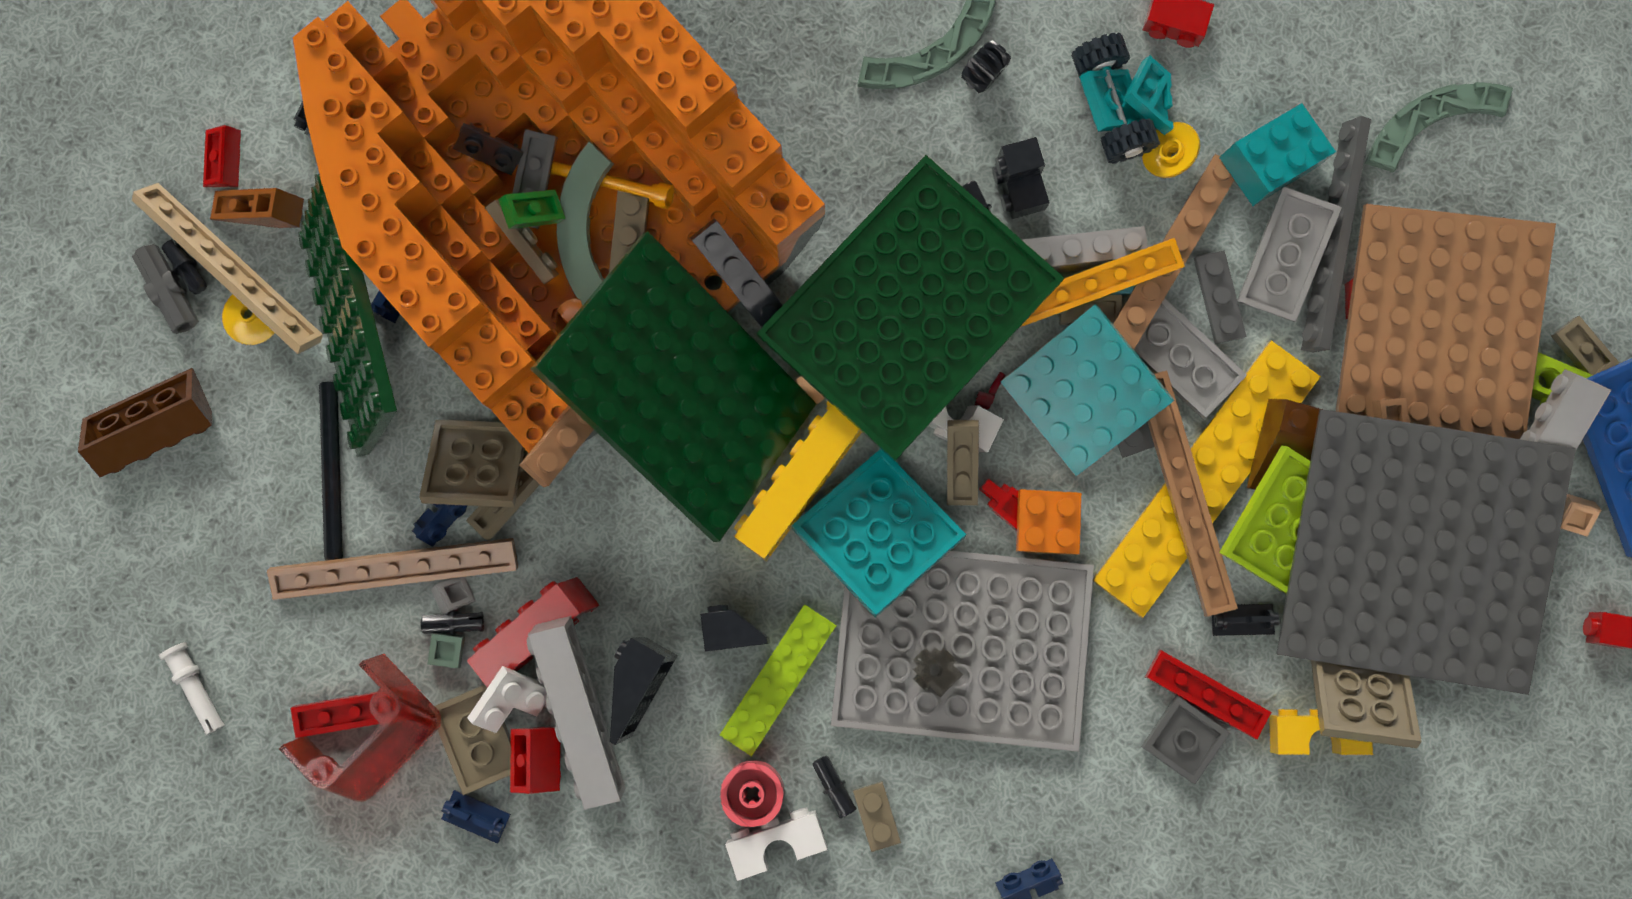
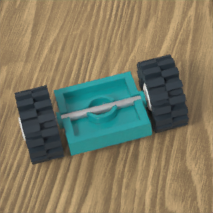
[1071,33,1160,164]

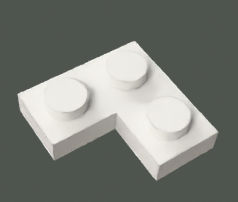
[467,666,547,733]

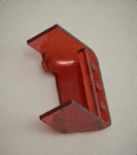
[279,654,441,802]

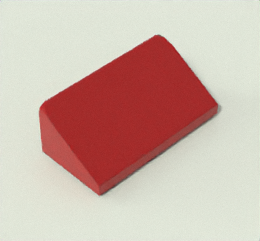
[203,125,241,187]

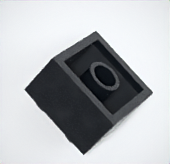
[700,605,770,652]

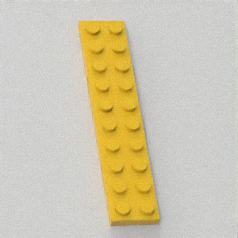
[1093,340,1321,618]

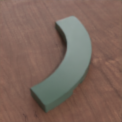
[857,0,996,89]
[1365,82,1513,172]
[557,141,614,305]

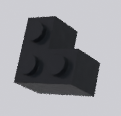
[992,137,1050,219]

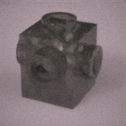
[912,647,963,697]

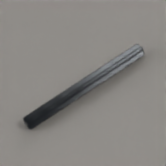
[319,381,343,560]

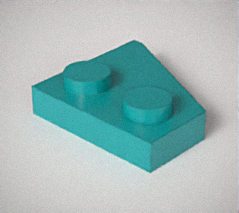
[1123,55,1174,135]

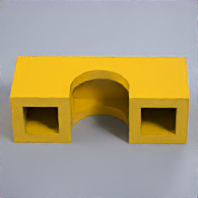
[1269,709,1373,755]

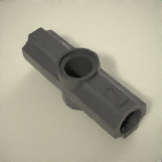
[132,244,199,334]

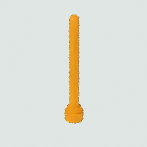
[551,161,675,209]

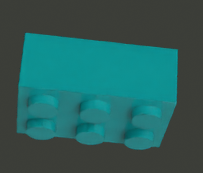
[1219,103,1336,206]

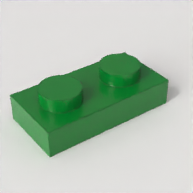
[498,190,566,229]

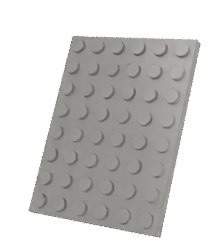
[831,551,1094,752]

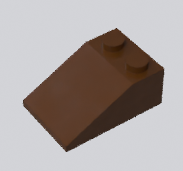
[1247,399,1320,490]

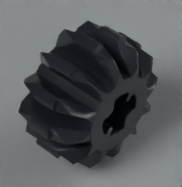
[961,41,1011,93]

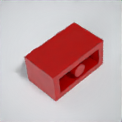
[1142,0,1214,48]
[510,727,561,794]

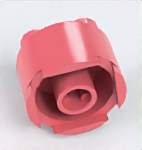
[720,760,784,827]

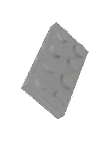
[1237,187,1342,322]
[1134,298,1247,420]

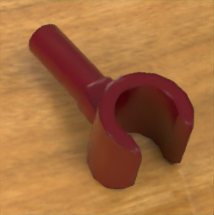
[974,372,1006,410]

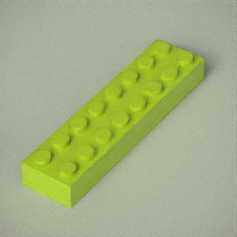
[719,604,837,757]

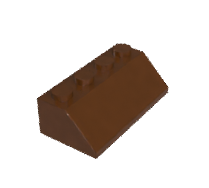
[78,368,212,478]

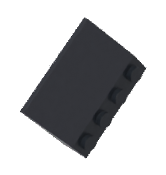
[610,637,678,745]

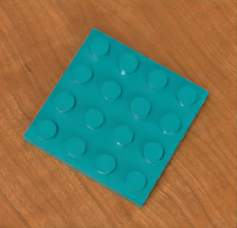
[1001,304,1174,476]
[791,449,966,618]

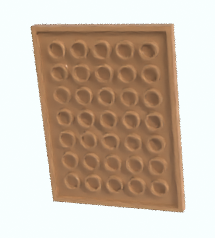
[1336,204,1556,439]

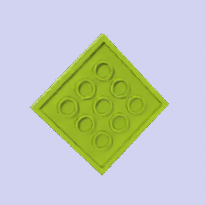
[1219,445,1310,595]

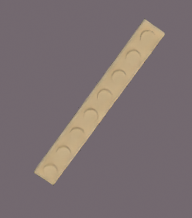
[132,183,323,354]

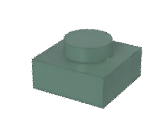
[427,633,465,668]

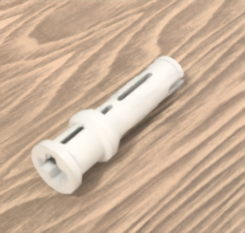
[159,642,225,735]

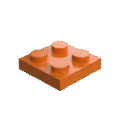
[1016,489,1082,555]

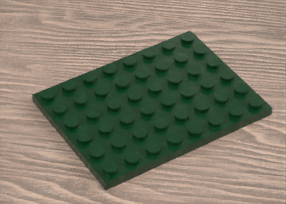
[756,155,1065,462]
[298,174,397,457]
[530,231,816,542]

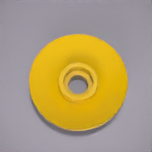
[1142,122,1200,178]
[222,294,275,345]

